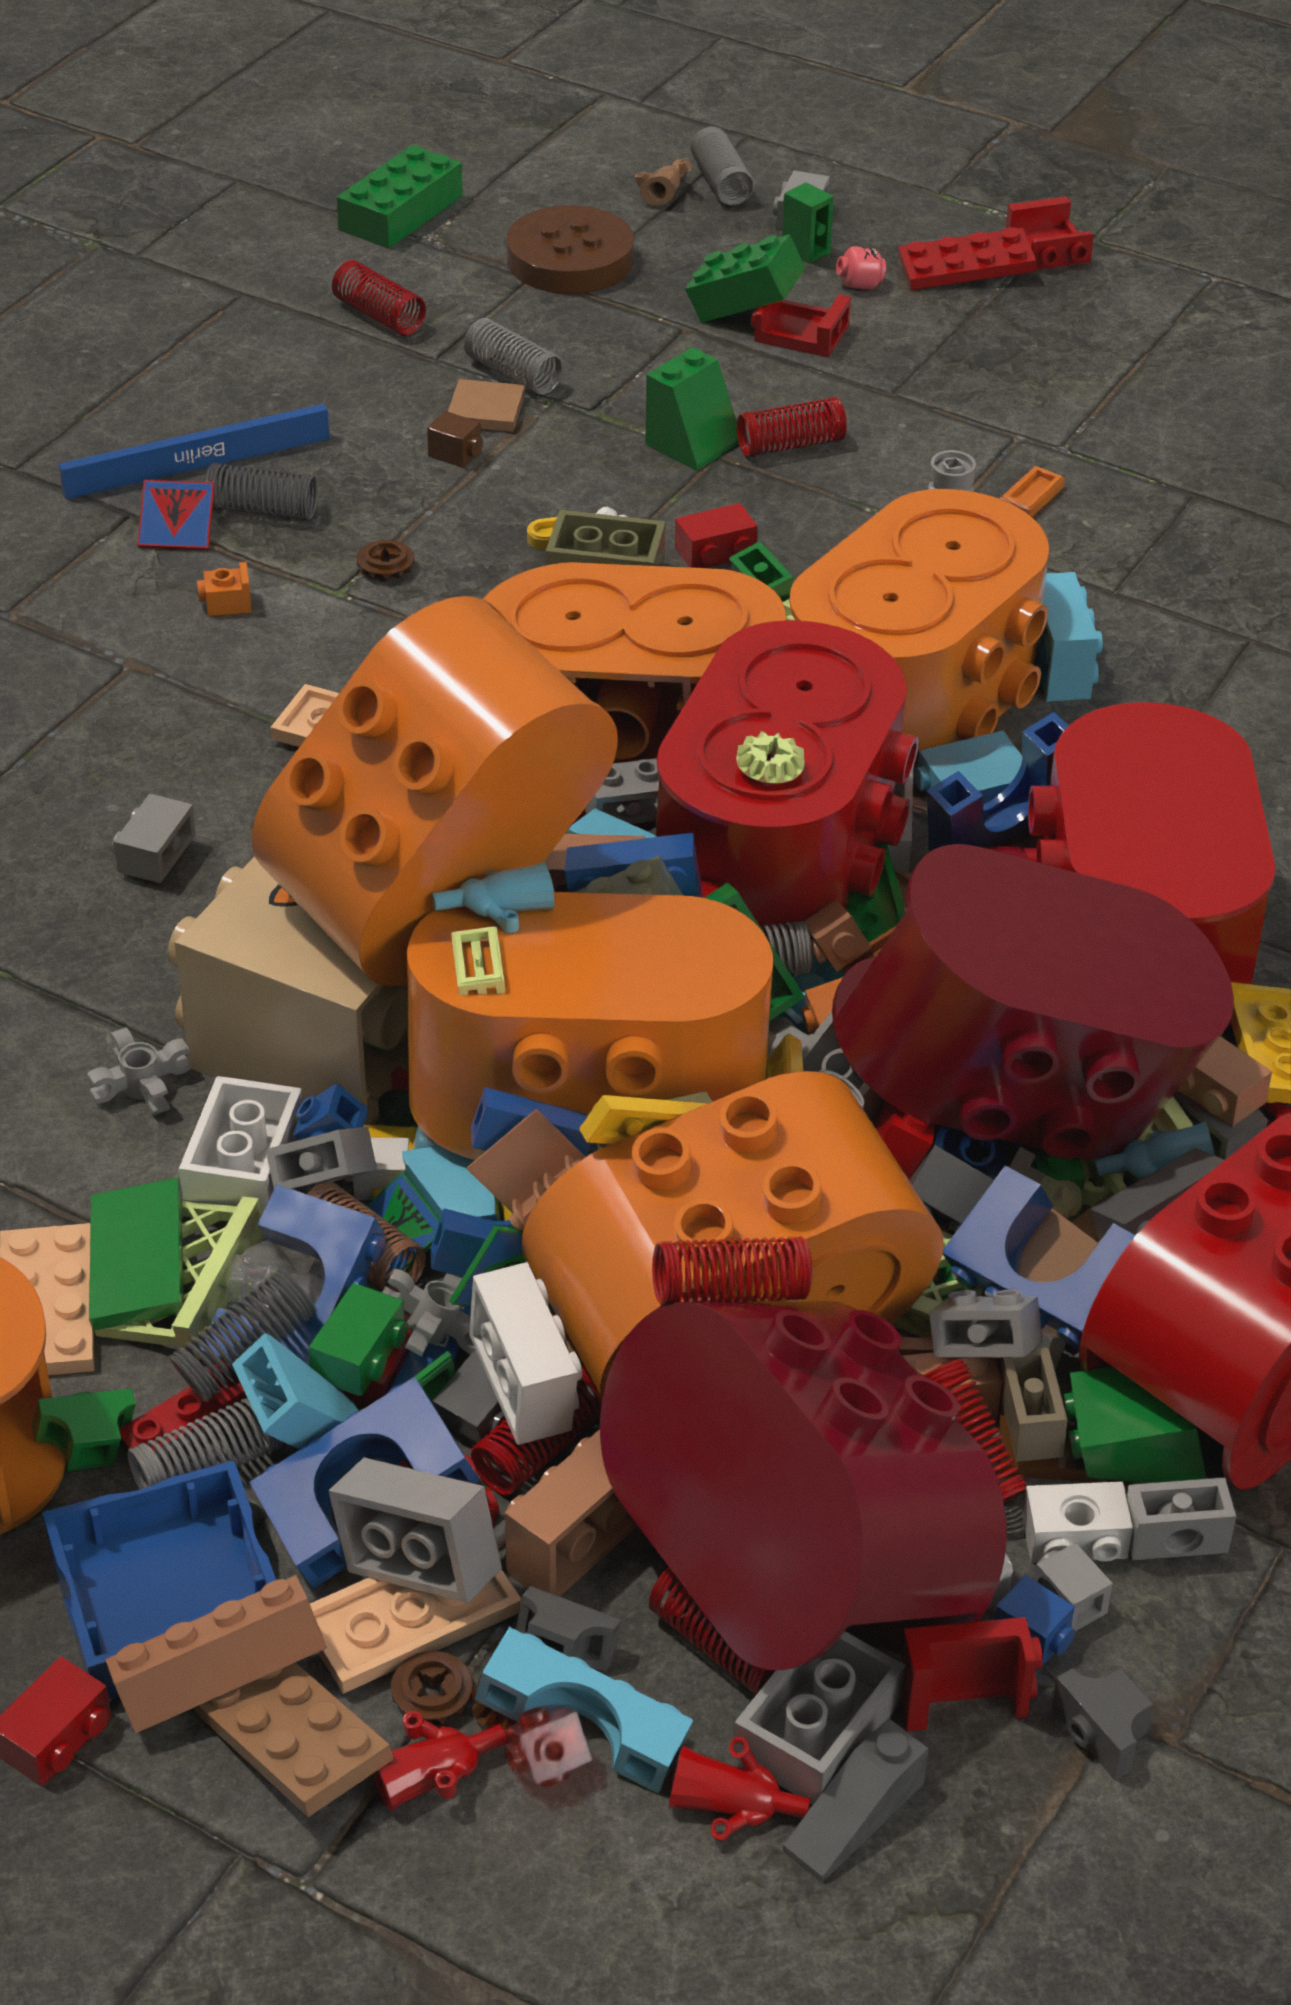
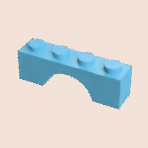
[475,1627,693,1794]

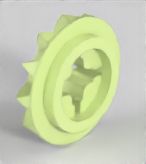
[736,731,805,783]

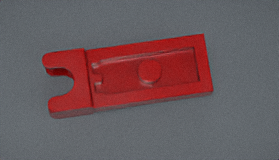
[119,1361,247,1461]

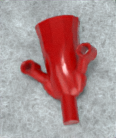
[371,1711,507,1812]
[669,1737,811,1841]

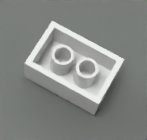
[179,1076,302,1212]
[469,1262,582,1445]

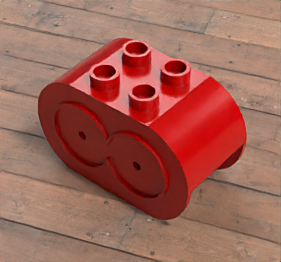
[655,620,919,951]
[1023,702,1275,1029]
[1079,1113,1291,1490]

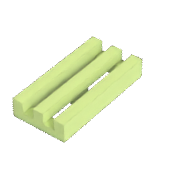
[451,926,506,995]

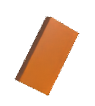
[1000,466,1065,517]

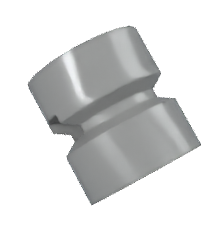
[928,450,976,492]

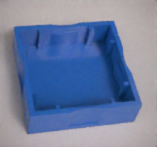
[42,1460,276,1699]

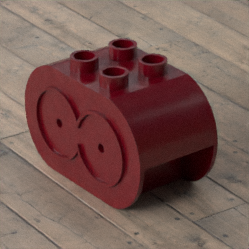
[832,844,1234,1160]
[600,1301,1007,1670]

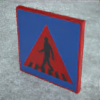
[137,480,215,550]

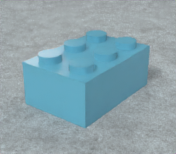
[1036,572,1103,702]

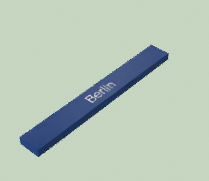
[59,404,330,499]

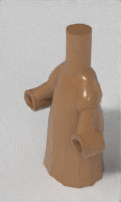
[634,158,692,206]

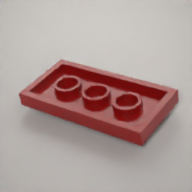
[898,227,1036,290]

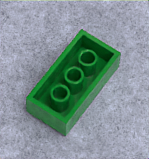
[337,145,463,249]

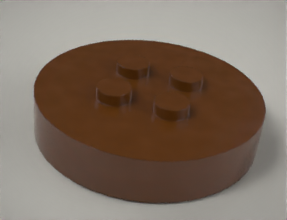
[507,205,634,294]

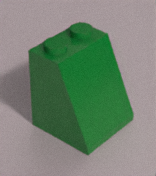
[645,347,739,471]
[1064,1366,1207,1483]

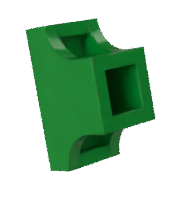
[32,1388,136,1471]

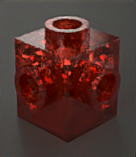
[504,1705,593,1787]

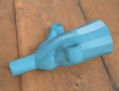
[432,862,555,933]
[1095,1121,1215,1179]

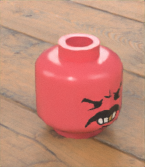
[836,246,886,290]

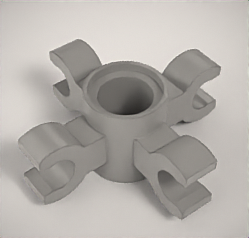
[87,1027,192,1115]
[382,1269,475,1356]

